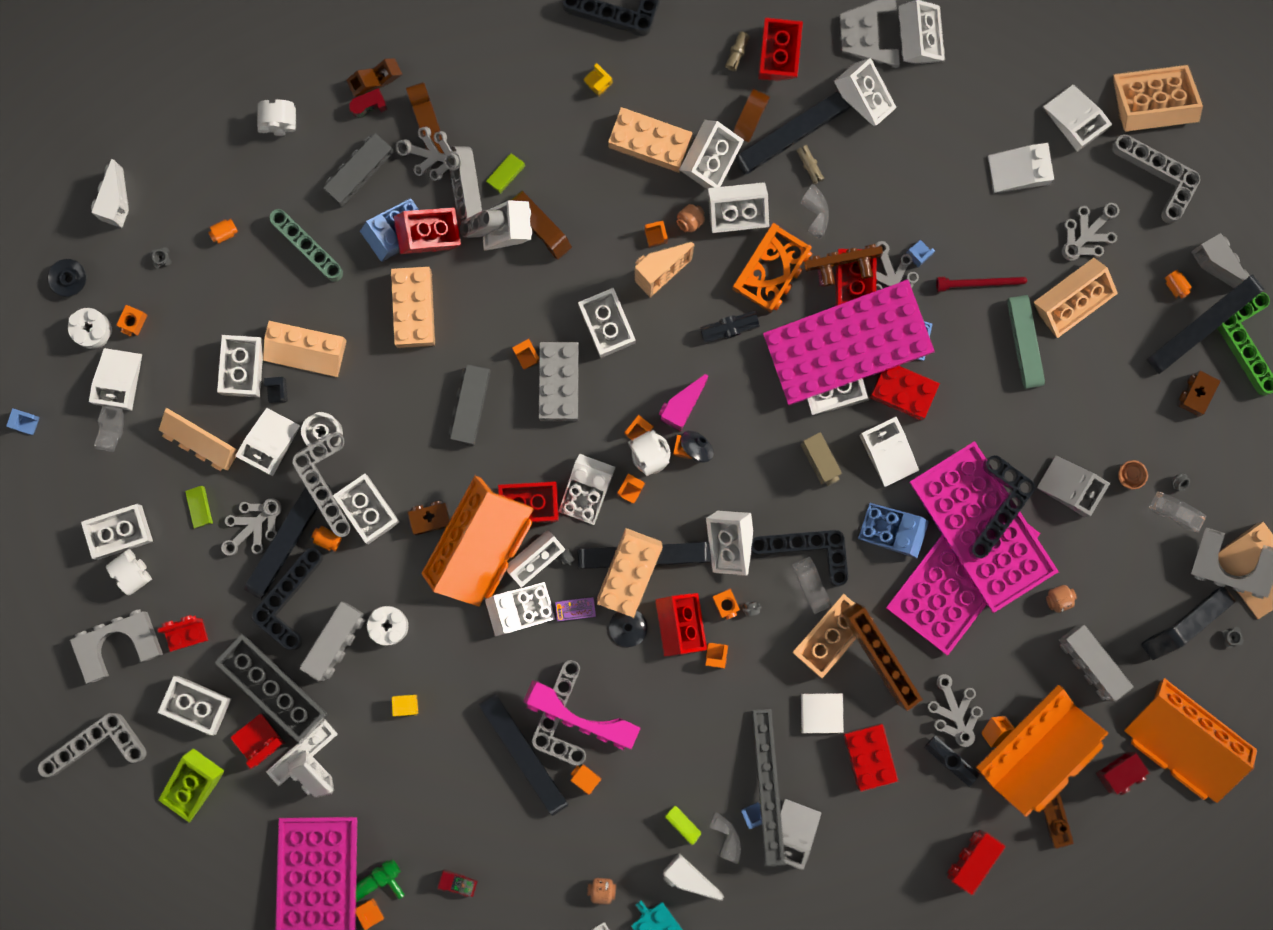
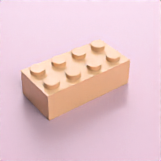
[608,107,693,173]
[391,267,435,348]
[597,528,662,617]

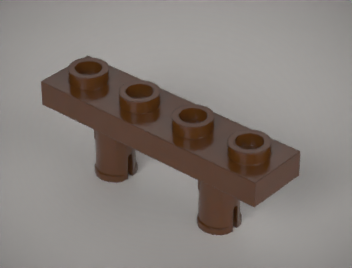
[804,244,883,287]
[1043,793,1074,849]

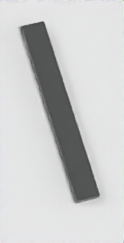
[752,709,785,867]

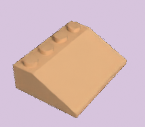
[1113,65,1203,131]
[635,242,694,297]
[1218,522,1273,619]

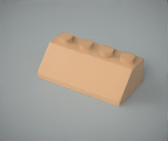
[1034,258,1118,338]
[263,321,346,377]
[159,408,238,471]
[793,594,856,678]

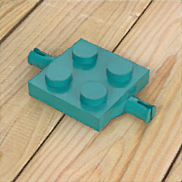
[631,900,682,930]

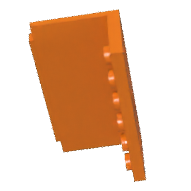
[421,476,533,607]
[1124,678,1257,803]
[976,685,1108,817]

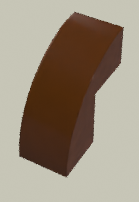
[346,58,403,96]
[733,89,770,143]

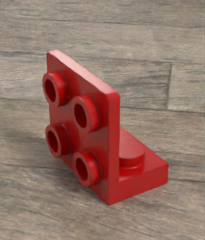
[157,615,209,652]
[231,714,285,769]

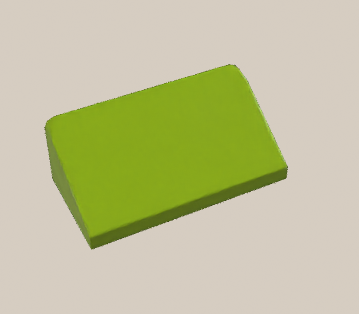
[486,153,525,194]
[185,486,213,528]
[665,806,701,845]

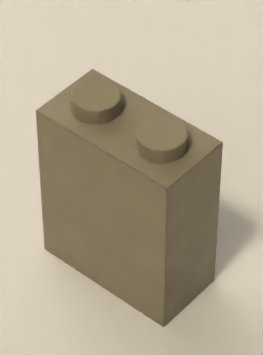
[801,432,842,486]

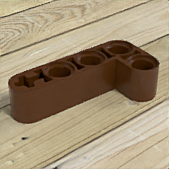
[406,82,444,154]
[510,190,572,260]

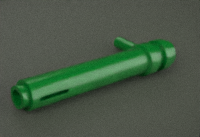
[356,859,405,902]

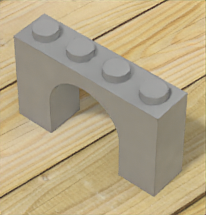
[1191,527,1273,599]
[70,609,163,684]

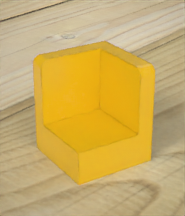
[584,63,612,96]
[392,695,418,716]

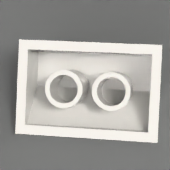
[899,0,944,64]

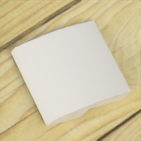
[801,694,843,733]

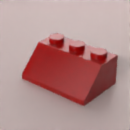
[758,18,803,81]
[836,249,876,306]
[655,593,707,657]

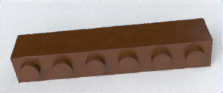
[841,603,923,711]

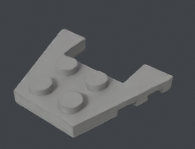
[840,0,900,68]

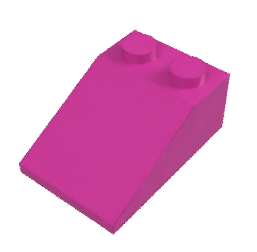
[659,374,708,431]

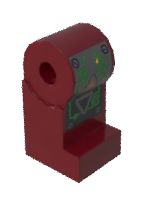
[349,88,388,118]
[438,869,478,897]

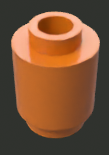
[208,219,238,244]
[1165,270,1192,299]
[311,526,342,551]

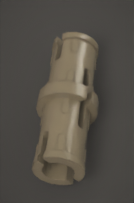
[725,32,750,71]
[797,145,824,184]

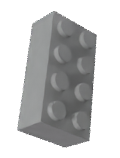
[539,342,579,421]
[300,602,366,681]
[1059,625,1133,701]

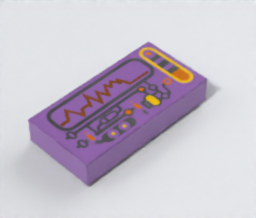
[555,597,596,621]

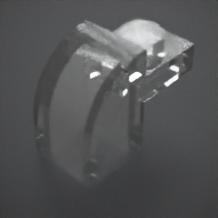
[94,405,124,452]

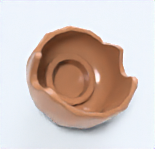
[1118,460,1148,490]

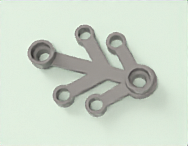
[396,127,462,180]
[1062,203,1119,261]
[876,241,919,290]
[221,498,282,556]
[927,674,983,747]

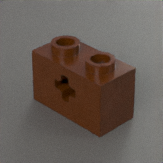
[1179,370,1221,417]
[408,501,451,535]

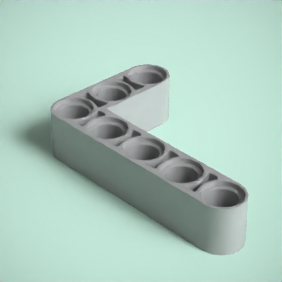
[1112,135,1200,224]
[450,146,506,237]
[293,432,350,537]
[532,660,586,765]
[38,713,146,777]

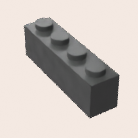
[324,133,394,207]
[448,364,491,446]

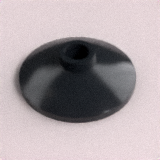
[48,259,87,297]
[680,430,714,463]
[609,611,647,647]

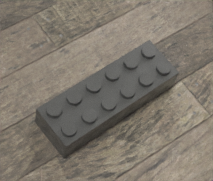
[214,634,329,743]

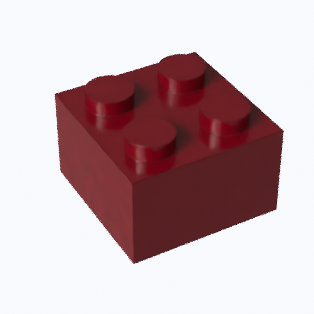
[1096,752,1149,796]

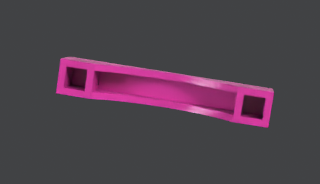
[523,680,640,750]

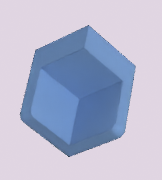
[906,240,935,267]
[6,408,40,435]
[741,802,762,829]

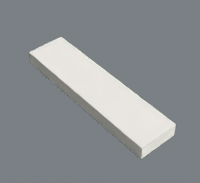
[266,720,338,786]

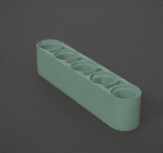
[270,209,343,282]
[1007,295,1045,389]

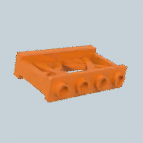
[732,223,813,313]

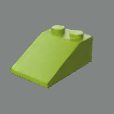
[159,748,224,822]

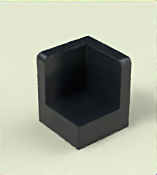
[264,377,288,403]

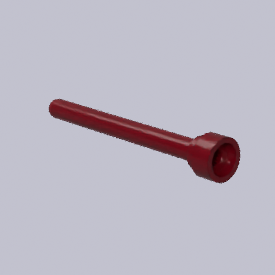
[936,277,1028,292]

